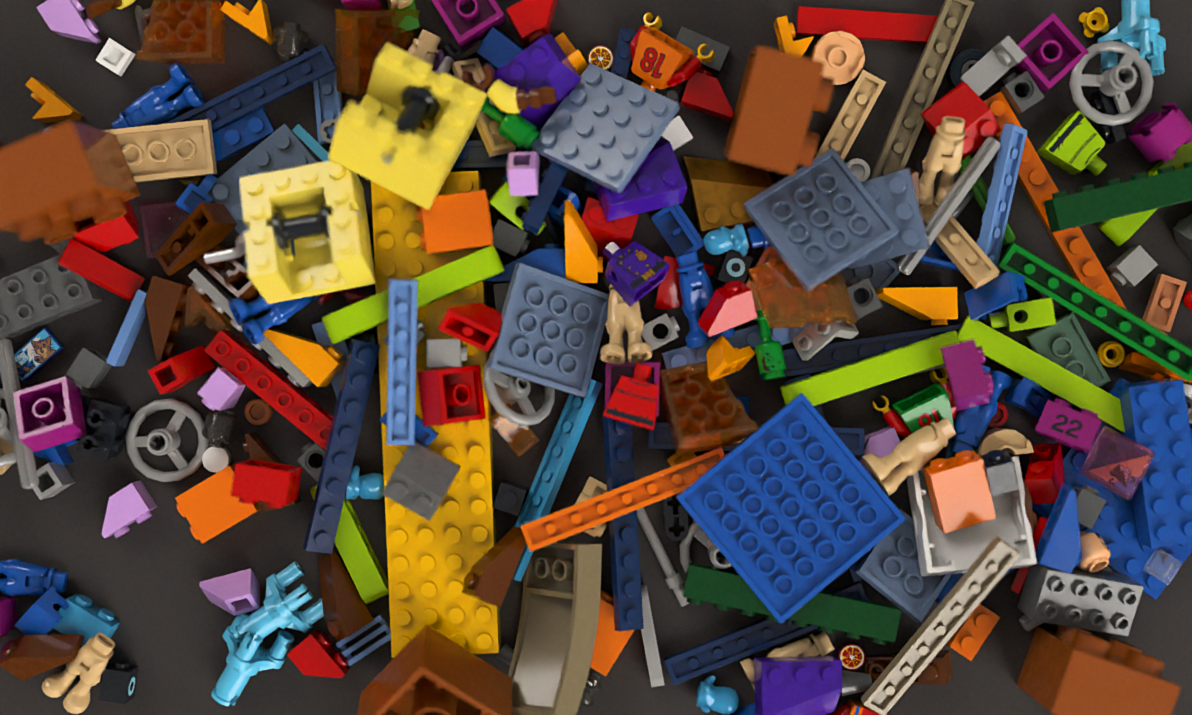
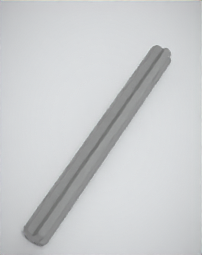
[897,137,1000,275]
[0,338,39,489]

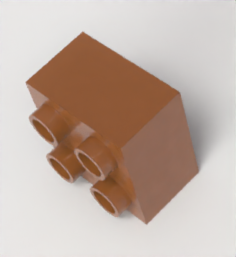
[723,46,834,176]
[0,120,140,244]
[357,625,512,715]
[1016,625,1181,715]

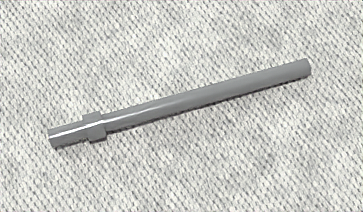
[637,507,689,607]

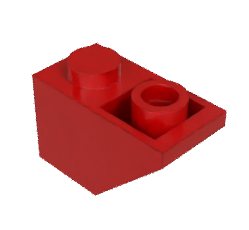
[148,345,216,394]
[1024,443,1065,505]
[287,629,350,678]

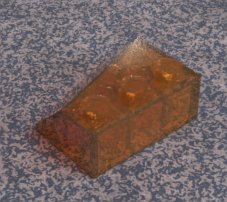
[135,0,225,65]
[335,8,420,95]

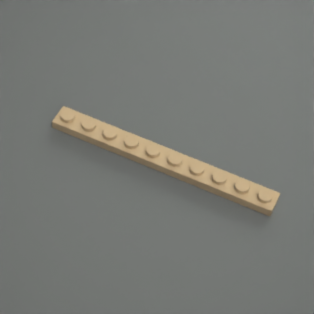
[745,70,886,311]

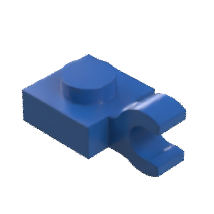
[174,175,218,215]

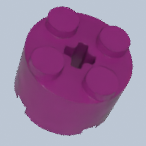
[1128,102,1192,163]

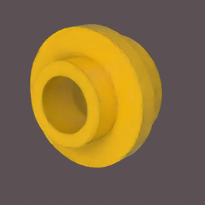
[1097,341,1125,367]

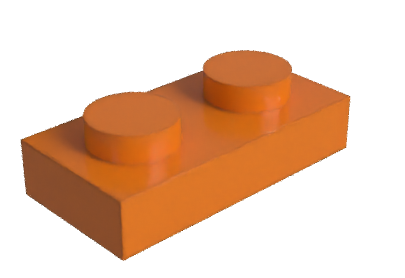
[947,604,1000,661]

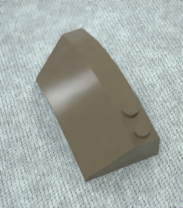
[508,541,602,715]

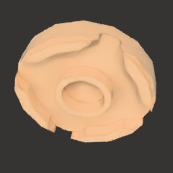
[811,31,865,85]

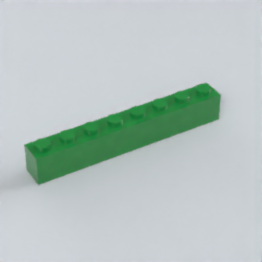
[998,241,1192,382]

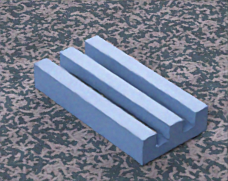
[336,614,391,666]

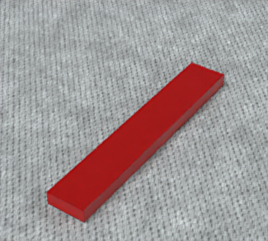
[796,6,938,44]

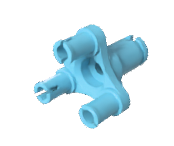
[1097,0,1166,76]
[232,561,324,644]
[211,611,295,706]

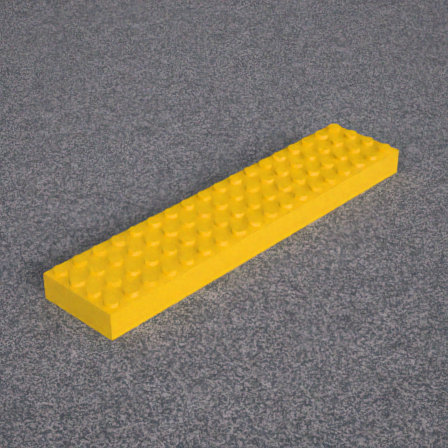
[371,171,501,658]

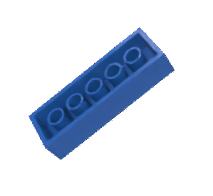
[1116,377,1192,548]

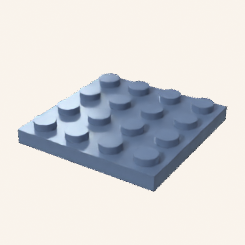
[530,63,680,194]
[207,123,318,256]
[743,148,899,292]
[487,263,609,398]

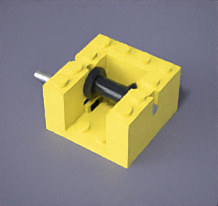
[328,42,487,210]
[204,160,376,304]

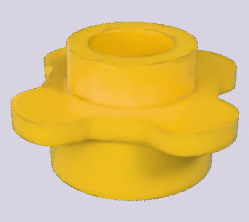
[1078,7,1109,38]

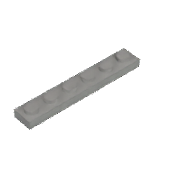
[188,268,313,387]

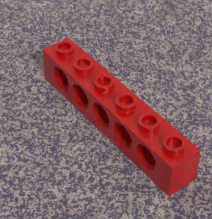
[204,330,333,450]

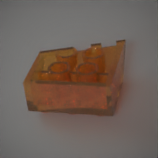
[748,258,857,329]
[659,362,759,456]

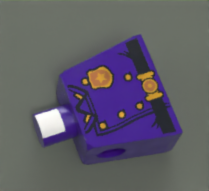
[603,242,670,307]

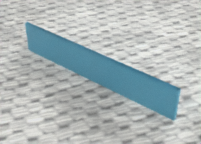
[292,124,330,162]

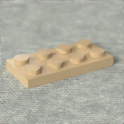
[102,119,217,182]

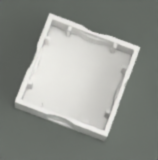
[907,456,1037,577]

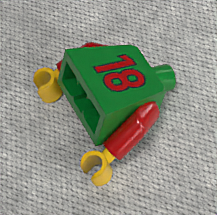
[872,367,957,447]

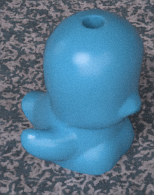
[703,224,749,257]
[345,465,384,500]
[695,675,739,715]

